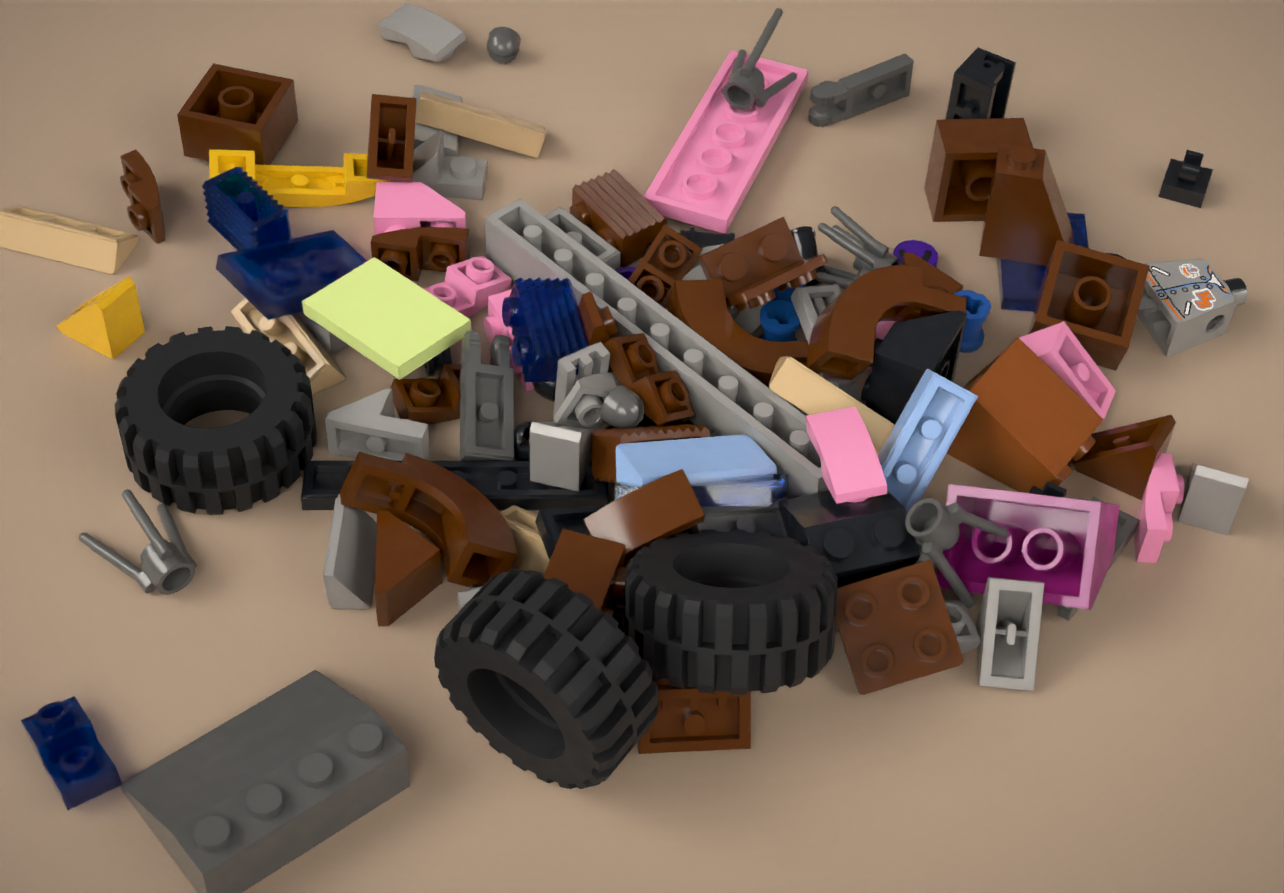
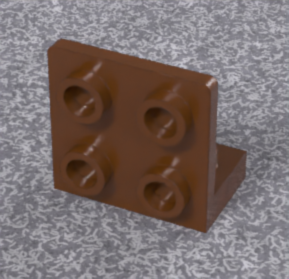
[697,217,828,312]
[836,559,963,695]
[637,677,751,754]

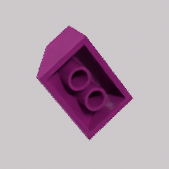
[937,484,1120,610]

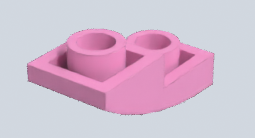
[424,255,512,318]
[806,406,887,504]
[1134,453,1184,563]

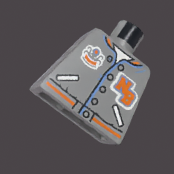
[1137,259,1247,356]

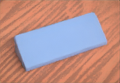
[878,369,978,513]
[615,434,777,488]

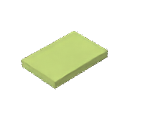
[302,257,472,380]

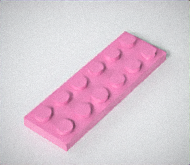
[644,50,809,234]

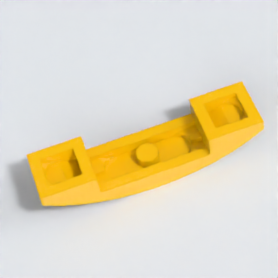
[209,149,391,208]

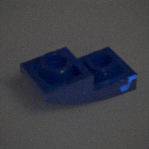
[21,696,123,810]

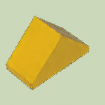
[56,276,145,360]

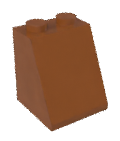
[947,337,1104,493]

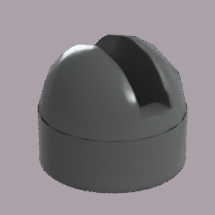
[487,27,521,64]
[600,385,645,429]

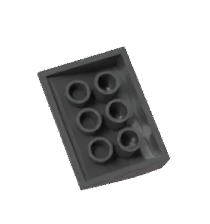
[120,669,410,893]

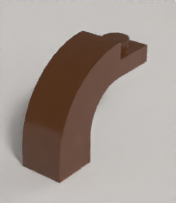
[807,265,966,380]
[667,279,821,389]
[340,452,517,587]

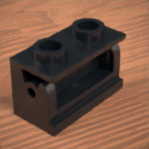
[946,47,1016,119]

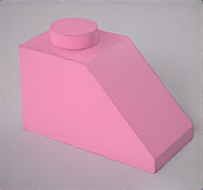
[1019,322,1116,422]

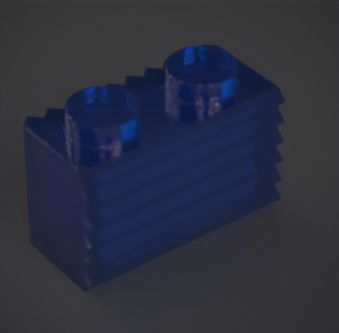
[202,167,293,271]
[502,277,589,382]

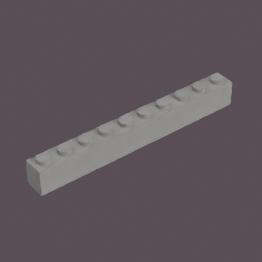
[485,198,829,499]

